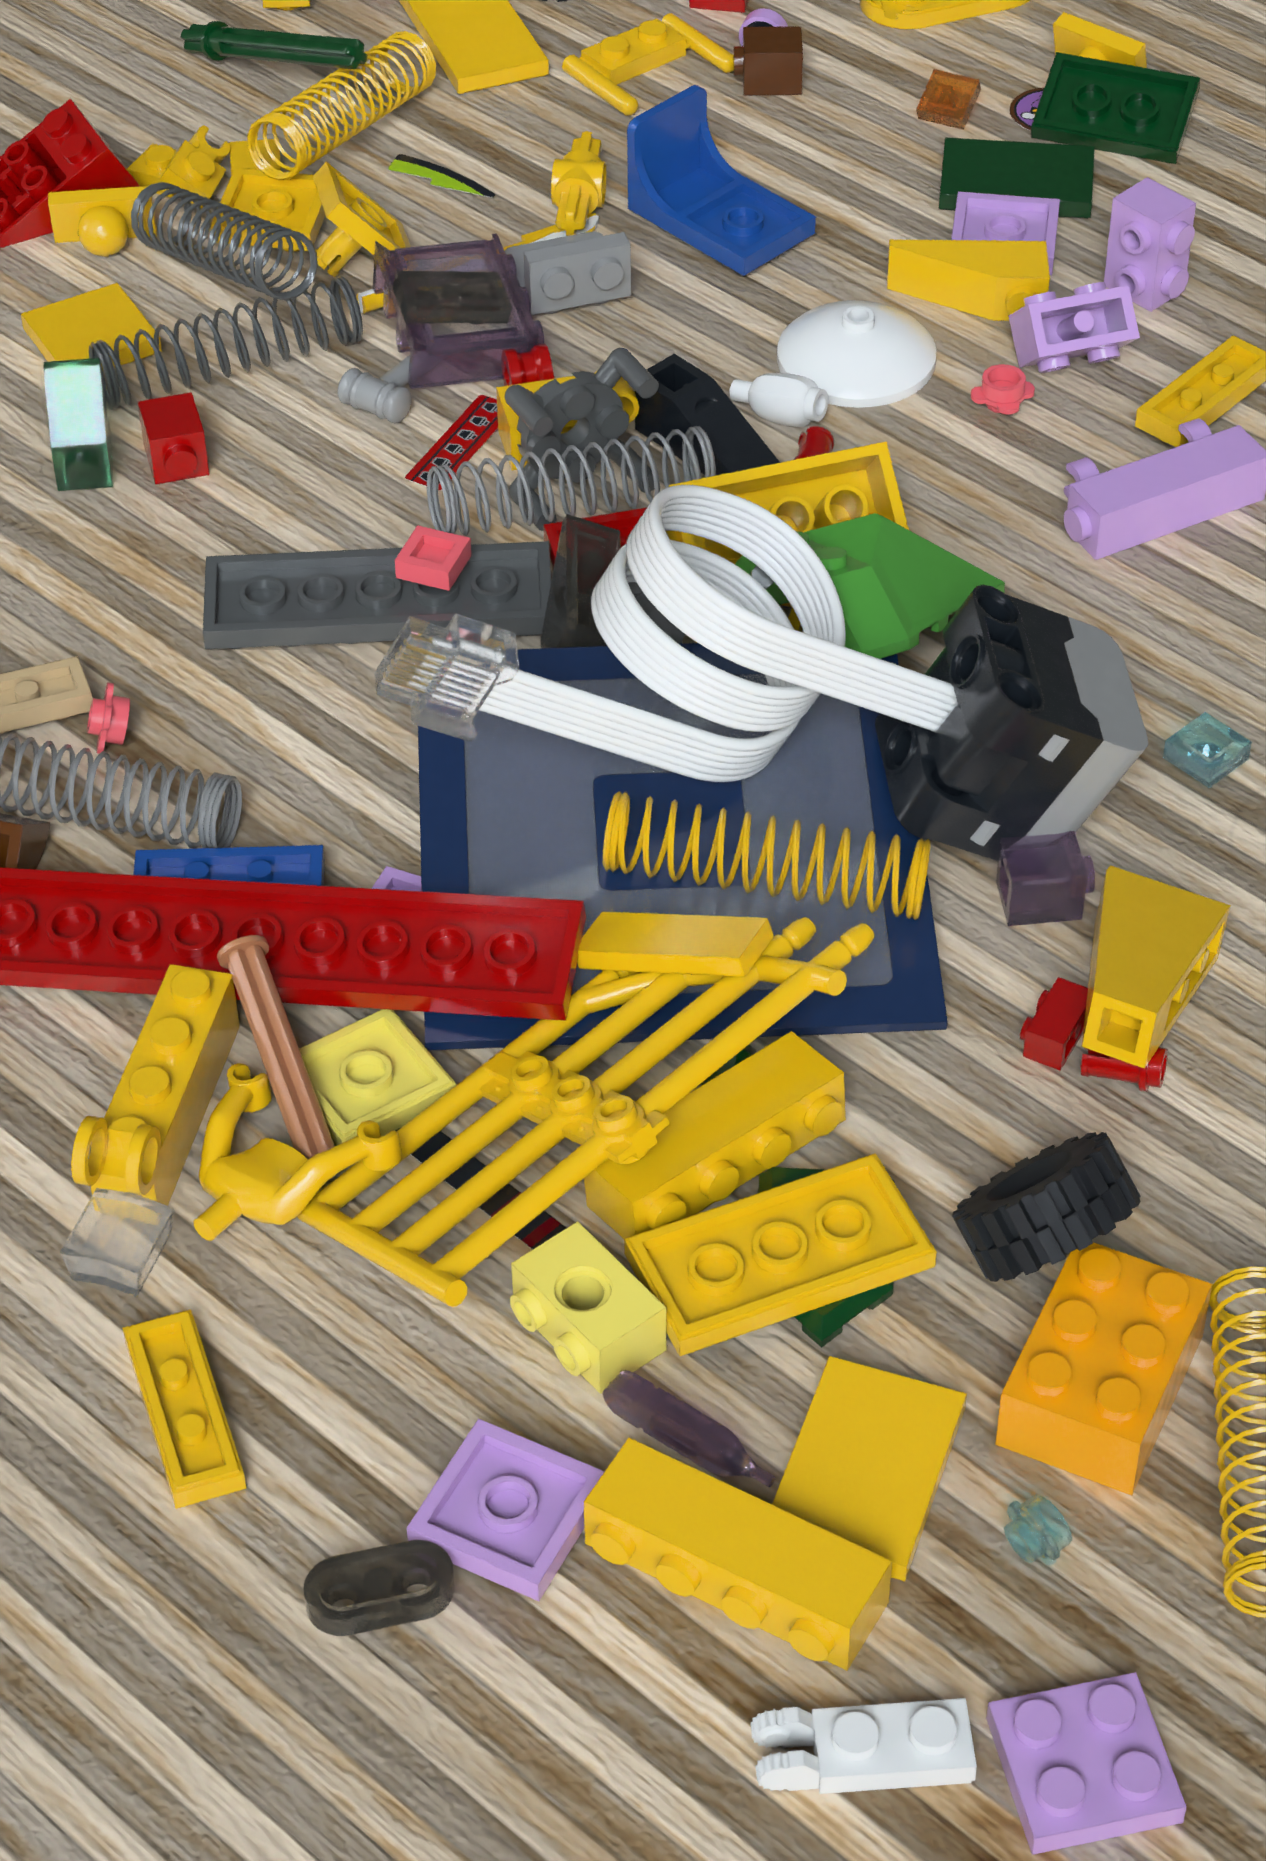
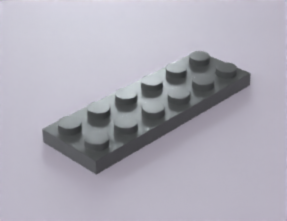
[203,541,554,649]

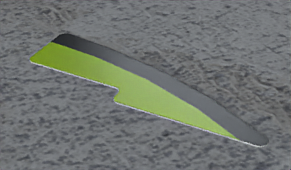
[388,154,495,197]

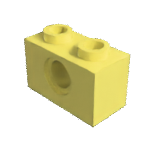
[510,1221,666,1394]

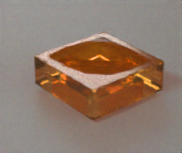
[916,69,981,130]

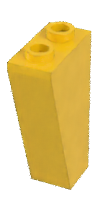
[1082,865,1231,1069]

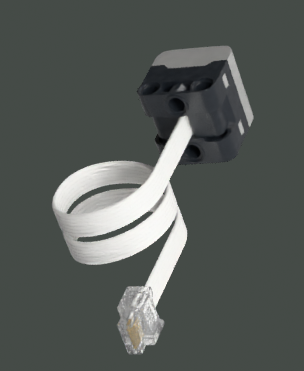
[375,485,1148,872]

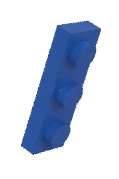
[133,845,325,886]

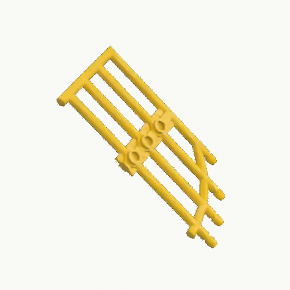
[297,917,875,1307]

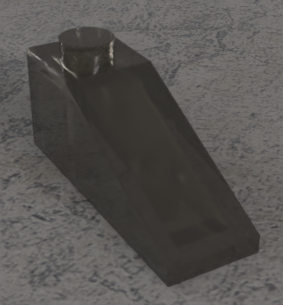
[541,514,620,648]

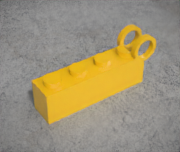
[71,964,240,1224]

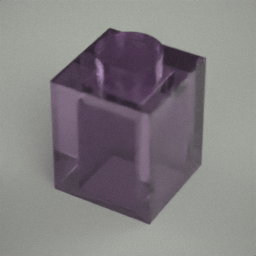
[996,831,1095,926]

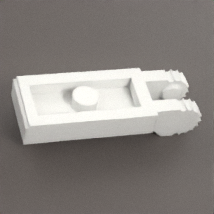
[750,1698,977,1794]

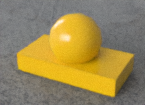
[48,186,157,257]

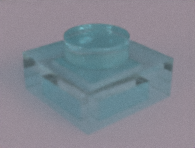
[1163,712,1252,788]

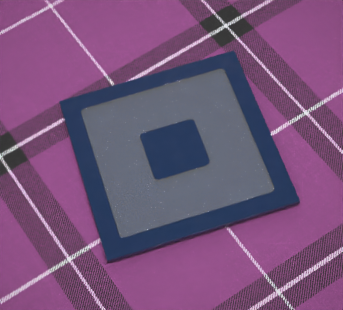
[417,643,948,1050]

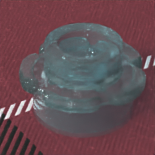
[1004,1494,1072,1565]

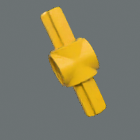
[551,131,607,236]

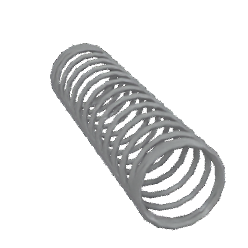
[427,426,716,536]

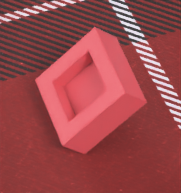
[395,525,472,591]

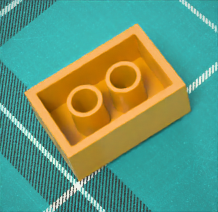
[995,1242,1212,1495]

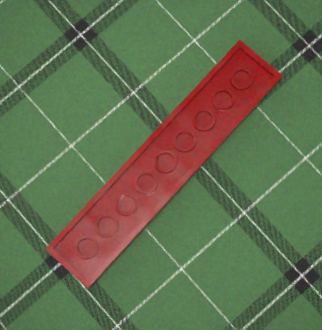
[0,867,586,1021]

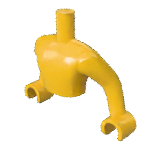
[194,1063,402,1241]

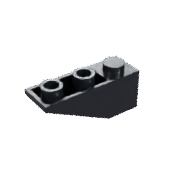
[635,353,780,475]

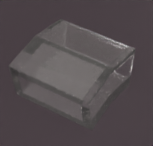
[60,1188,174,1297]

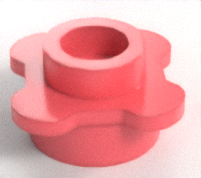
[971,364,1035,415]
[87,682,130,754]

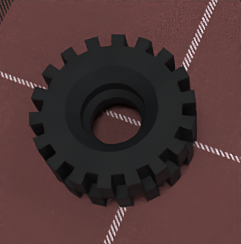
[952,1132,1141,1282]

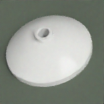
[777,300,936,408]

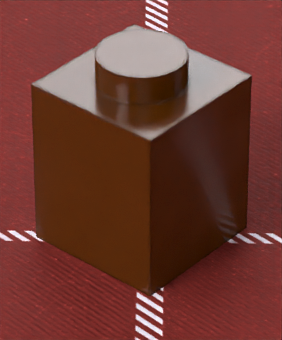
[733,26,803,96]

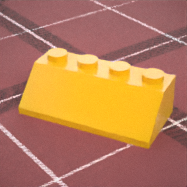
[665,441,909,564]

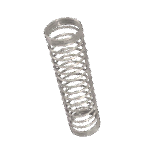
[0,734,242,849]

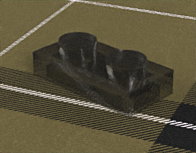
[392,271,512,325]

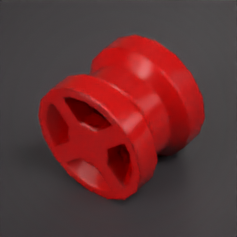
[501,344,554,386]

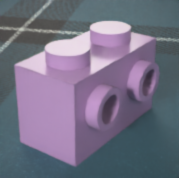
[1104,177,1196,312]
[1009,282,1140,373]

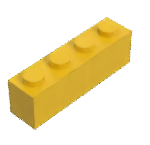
[584,1031,846,1239]
[584,1437,892,1671]

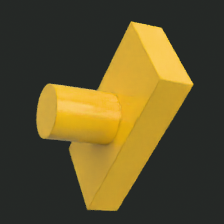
[1053,12,1147,68]

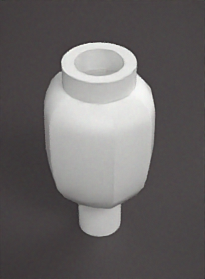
[730,373,828,427]

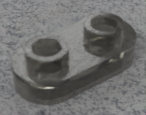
[303,1540,455,1636]

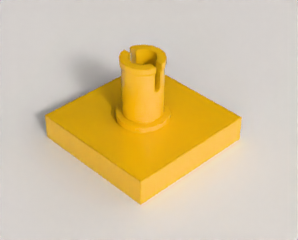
[313,162,417,279]

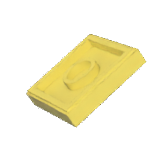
[299,1009,457,1146]

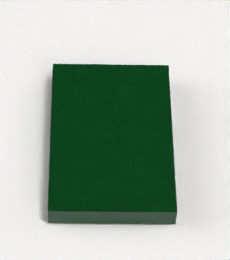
[1031,52,1200,164]
[939,137,1095,218]

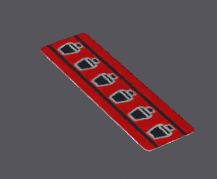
[405,395,498,491]

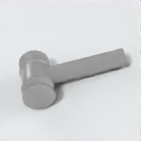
[338,337,446,424]

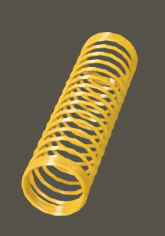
[247,31,436,181]

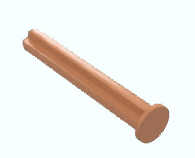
[217,935,335,1160]

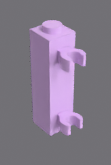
[1064,418,1266,560]

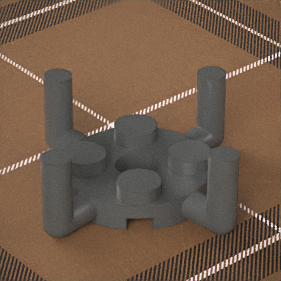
[505,348,659,531]

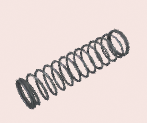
[131,182,318,301]
[89,276,363,410]

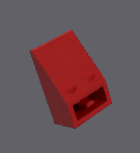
[0,98,140,248]

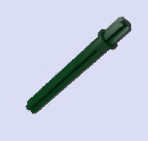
[180,21,368,70]

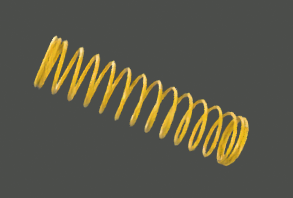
[603,791,931,920]
[1209,1266,1266,1618]

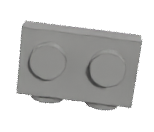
[504,231,631,315]

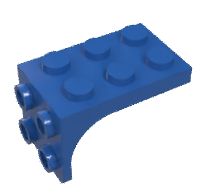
[627,85,816,276]

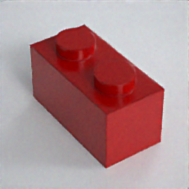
[1020,977,1088,1071]

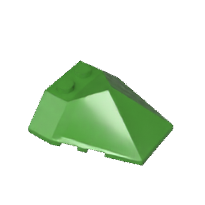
[735,513,1005,659]

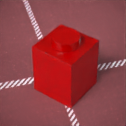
[138,392,209,485]

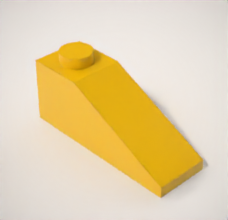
[887,239,1050,321]

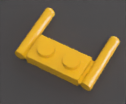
[562,13,733,116]

